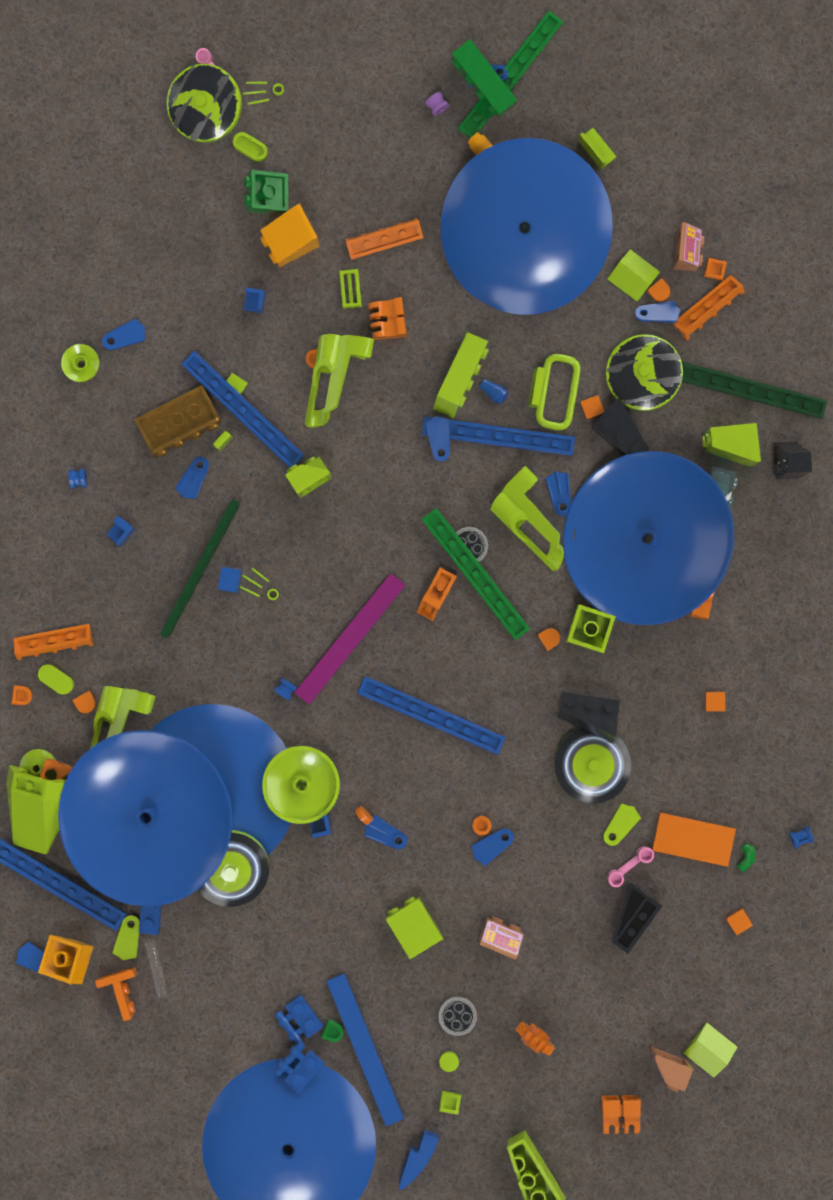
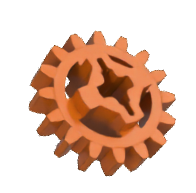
[516,1021,555,1056]

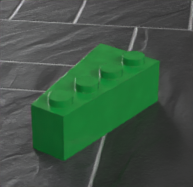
[451,39,517,119]

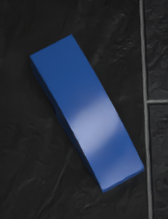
[398,1130,439,1190]

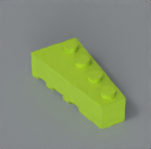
[433,332,489,419]
[507,1130,566,1200]

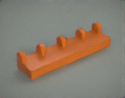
[345,218,423,260]
[673,275,745,341]
[14,624,94,660]

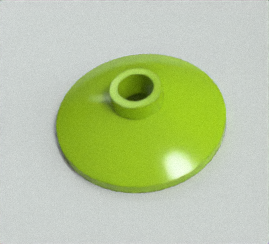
[61,344,100,382]
[19,749,56,779]

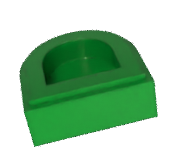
[321,1019,344,1042]

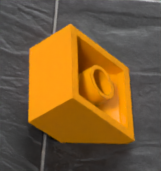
[38,935,94,984]

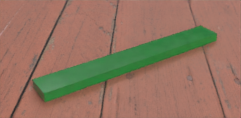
[458,11,564,138]
[421,508,530,640]

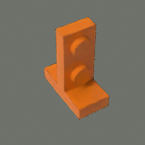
[416,567,457,621]
[95,967,137,1022]

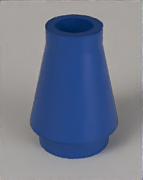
[479,379,509,404]

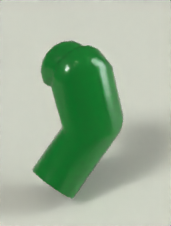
[736,843,756,873]

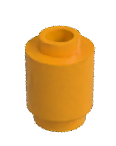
[468,132,493,155]

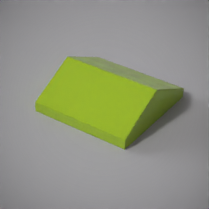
[607,249,660,302]
[683,1023,737,1078]

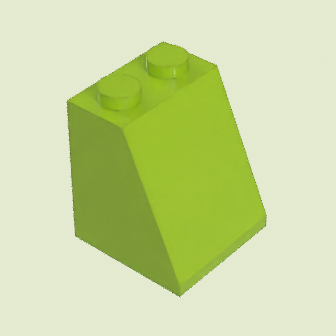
[701,423,761,467]

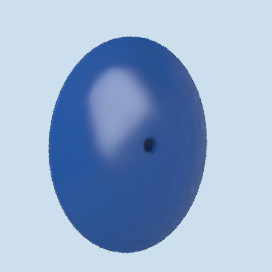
[440,138,613,315]
[563,451,734,625]
[144,704,291,856]
[58,730,232,906]
[202,1058,376,1200]

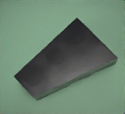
[591,397,649,456]
[772,442,812,480]
[557,692,620,744]
[612,882,662,954]

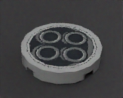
[456,527,488,562]
[439,996,477,1036]

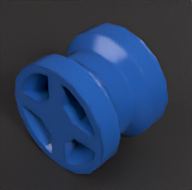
[68,468,88,489]
[273,677,298,700]

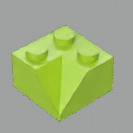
[285,457,332,498]
[565,605,616,653]

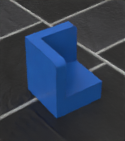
[244,287,266,314]
[107,516,136,547]
[218,567,242,594]
[310,813,332,838]

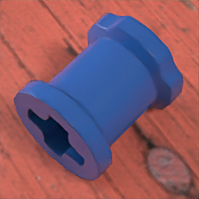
[789,826,814,849]

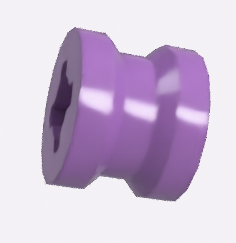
[425,92,449,116]

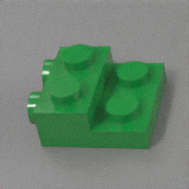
[244,170,288,213]

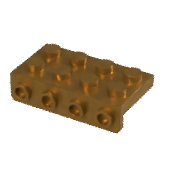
[134,385,222,458]

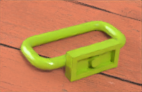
[527,354,580,430]

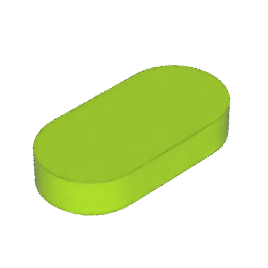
[233,132,268,162]
[38,664,74,694]

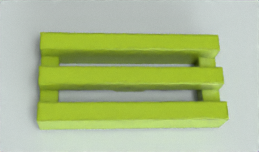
[339,269,362,309]

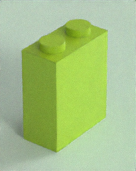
[386,896,443,959]

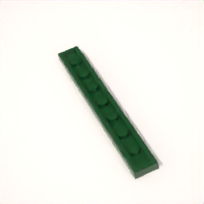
[681,361,828,419]
[159,499,240,638]

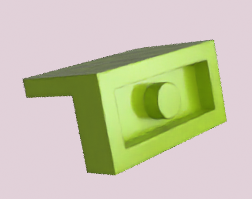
[578,128,617,170]

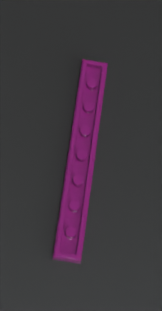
[294,574,406,705]

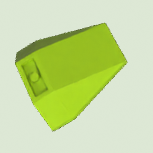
[6,765,66,854]

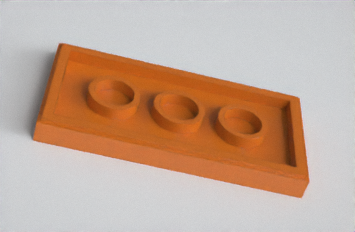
[652,812,736,867]

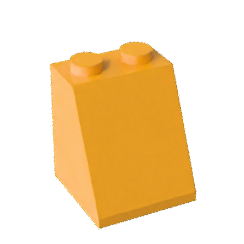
[260,204,320,268]

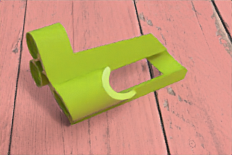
[305,334,374,428]
[490,466,564,571]
[90,686,156,749]

